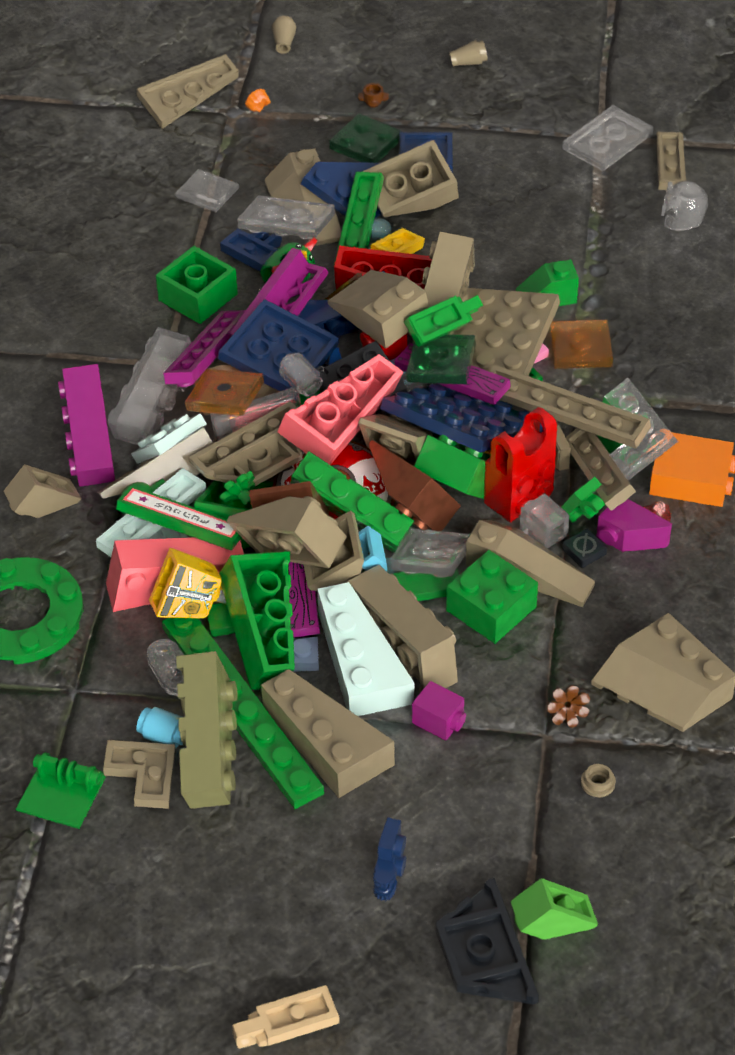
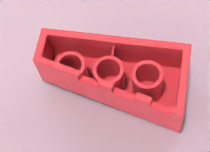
[278,354,403,465]
[106,537,244,612]

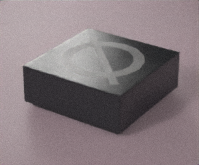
[562,529,607,568]

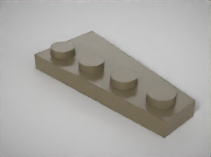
[137,54,238,129]

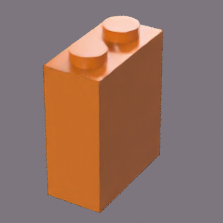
[649,431,735,507]

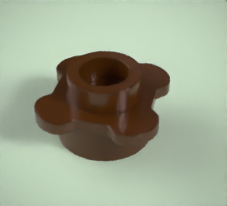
[358,83,389,107]

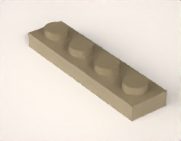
[566,428,636,511]

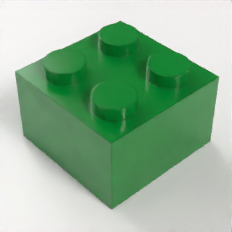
[156,246,238,324]
[414,435,491,499]
[446,550,538,644]

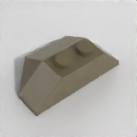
[189,401,303,486]

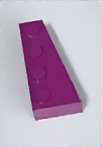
[58,364,115,487]

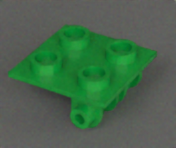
[16,752,107,829]

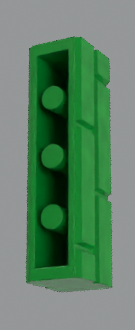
[290,452,414,553]

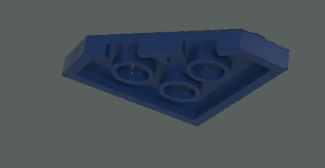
[300,162,381,222]

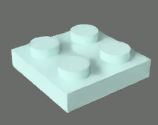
[131,414,207,464]

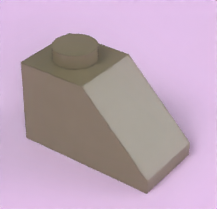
[4,464,82,518]

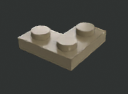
[103,740,175,809]

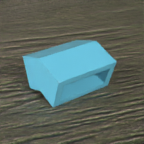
[358,526,387,571]

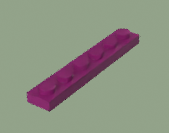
[163,310,246,387]

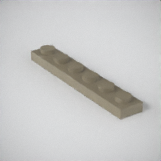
[489,364,651,449]

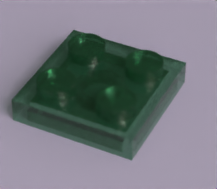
[329,113,402,163]
[406,334,476,384]

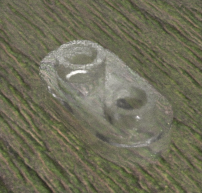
[147,639,184,696]

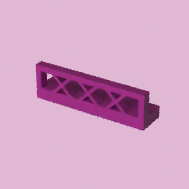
[229,248,329,337]

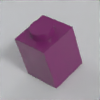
[412,681,466,741]

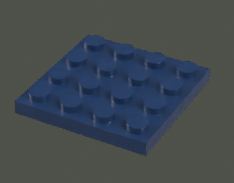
[380,384,543,453]

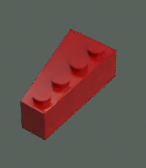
[334,245,432,290]

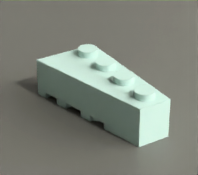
[317,582,415,716]

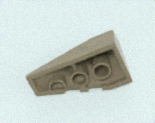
[264,148,341,246]

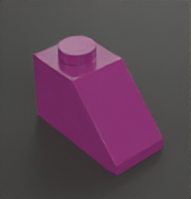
[596,499,672,552]

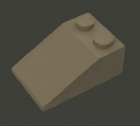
[362,140,459,217]
[328,270,429,348]
[358,414,438,466]
[226,496,347,568]

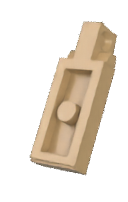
[233,985,339,1048]

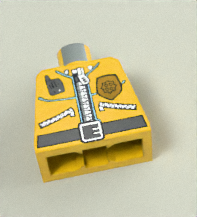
[149,548,226,618]

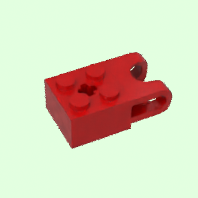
[484,407,557,523]

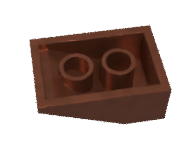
[368,440,461,535]

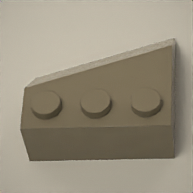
[591,613,735,732]

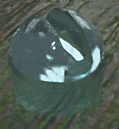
[372,218,391,240]

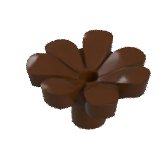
[547,685,590,728]

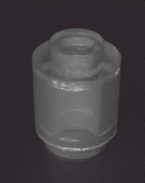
[279,353,323,396]

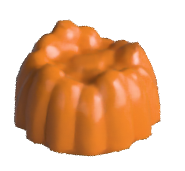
[245,89,270,112]

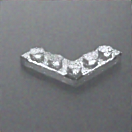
[604,378,678,481]

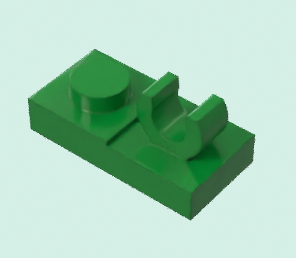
[551,477,605,527]

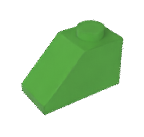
[510,878,598,940]

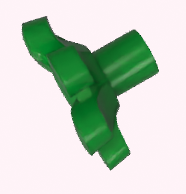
[220,471,255,507]

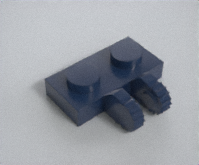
[220,226,282,272]
[373,817,406,901]

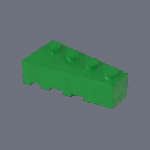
[219,551,295,690]

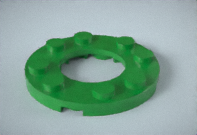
[0,557,84,664]

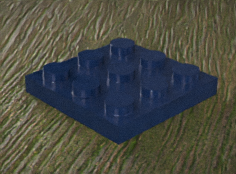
[218,299,340,399]

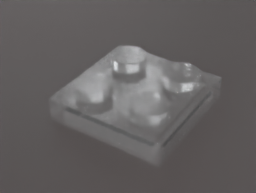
[390,528,471,577]

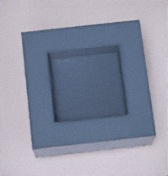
[293,637,319,672]

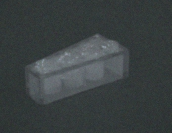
[108,327,191,446]

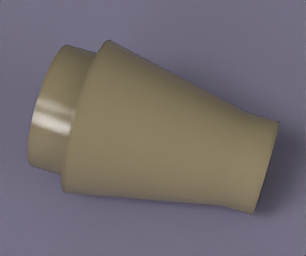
[272,16,297,54]
[449,40,488,67]

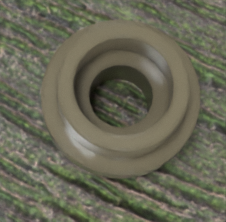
[581,764,616,797]

